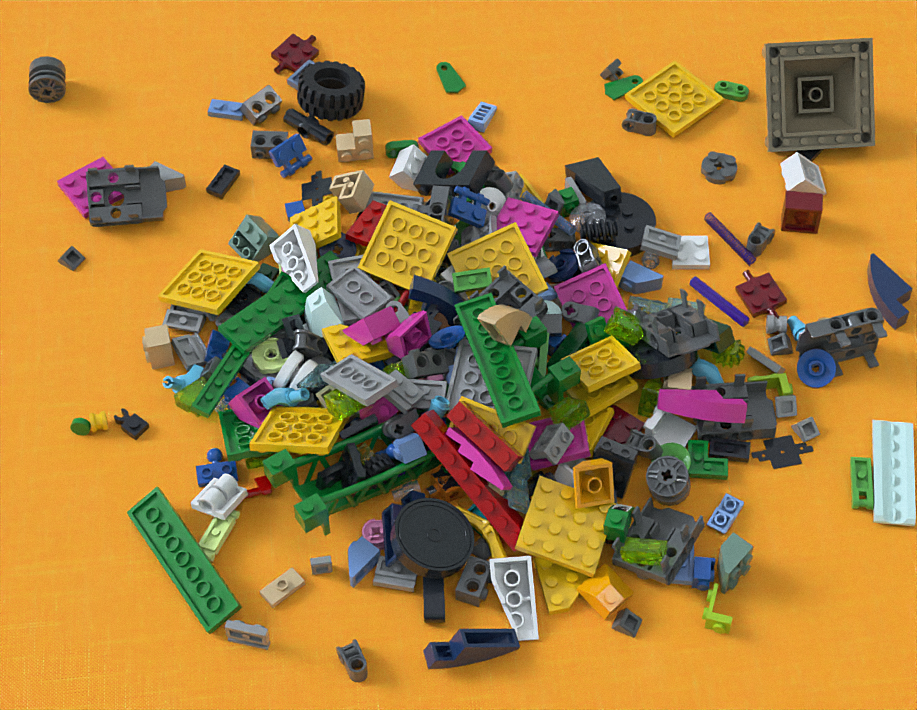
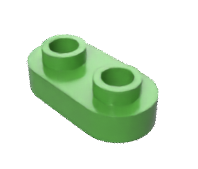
[714,80,749,102]

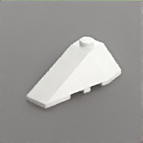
[269,224,318,293]
[489,556,539,641]

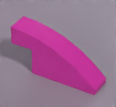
[657,389,747,423]

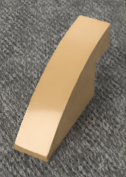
[477,305,532,346]

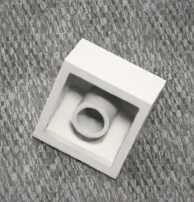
[780,152,827,195]

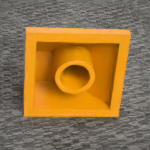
[573,458,614,508]
[576,563,634,620]

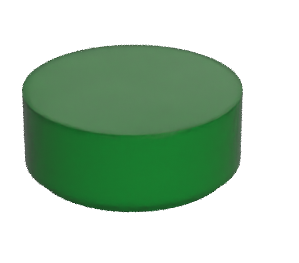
[70,418,91,436]

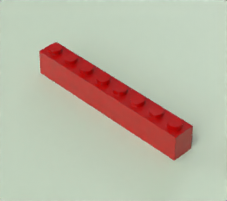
[411,409,524,552]

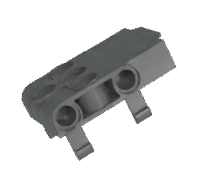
[86,164,167,227]
[412,185,454,277]
[453,265,548,342]
[633,288,720,358]
[796,308,888,377]
[691,374,777,443]
[612,497,705,585]

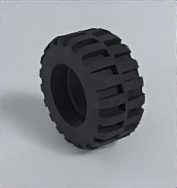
[297,61,365,121]

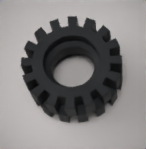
[362,453,396,490]

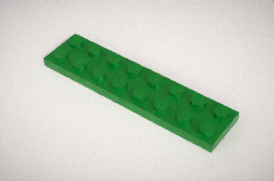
[218,251,339,355]
[454,293,541,428]
[126,487,242,634]

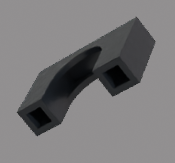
[413,150,495,197]

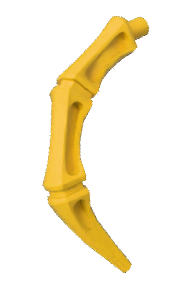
[456,506,508,559]

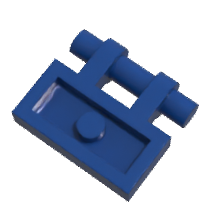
[268,134,312,178]
[448,186,490,228]

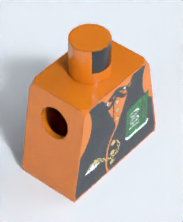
[425,464,467,503]

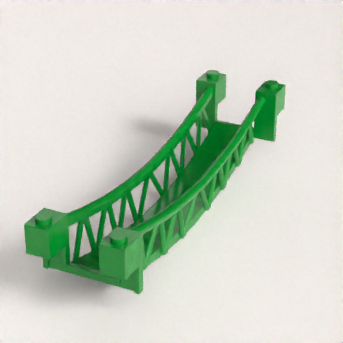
[263,316,581,536]

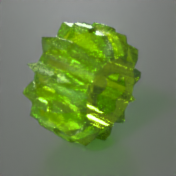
[712,338,745,368]

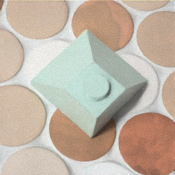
[304,287,344,338]

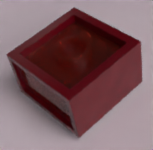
[781,191,823,234]

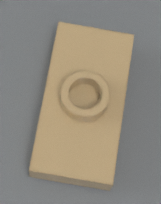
[259,567,305,608]

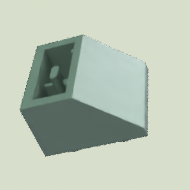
[228,214,280,262]
[717,532,753,594]

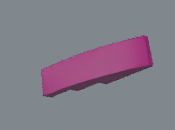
[446,427,513,490]

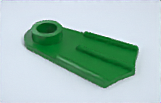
[436,62,466,93]
[604,75,643,100]

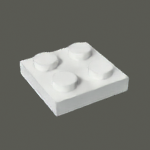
[672,236,710,269]

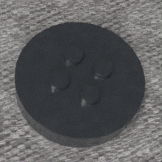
[582,192,656,257]
[625,333,699,379]
[390,498,474,579]

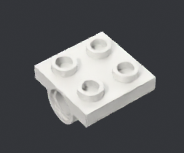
[191,474,248,520]

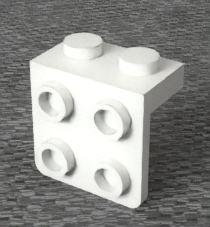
[643,406,696,447]

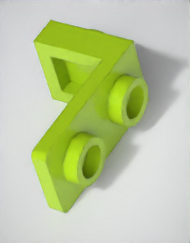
[747,373,793,396]
[702,583,733,634]

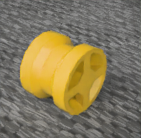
[89,410,109,433]

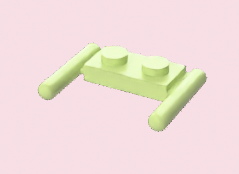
[199,510,240,561]

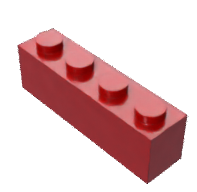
[446,401,524,472]

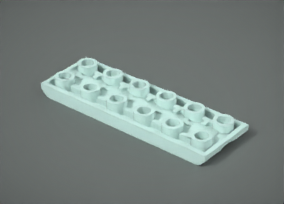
[872,420,916,526]

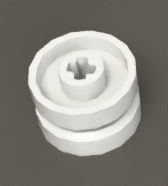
[273,350,319,390]

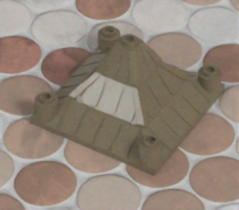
[762,38,875,152]

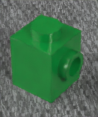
[558,187,579,218]

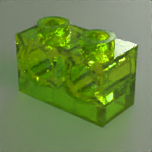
[324,389,367,421]

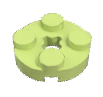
[252,337,288,374]

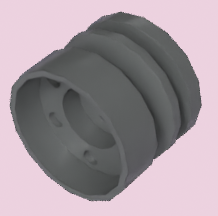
[28,56,66,103]
[646,456,691,506]

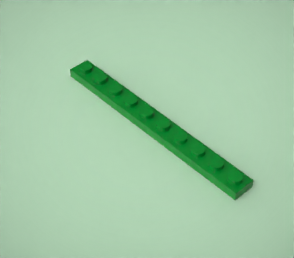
[191,271,291,418]

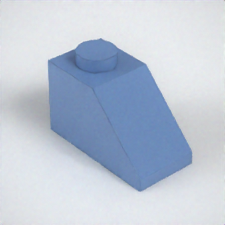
[619,260,663,294]
[393,432,427,464]
[348,536,381,588]

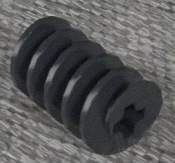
[579,218,618,243]

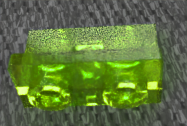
[620,537,668,566]

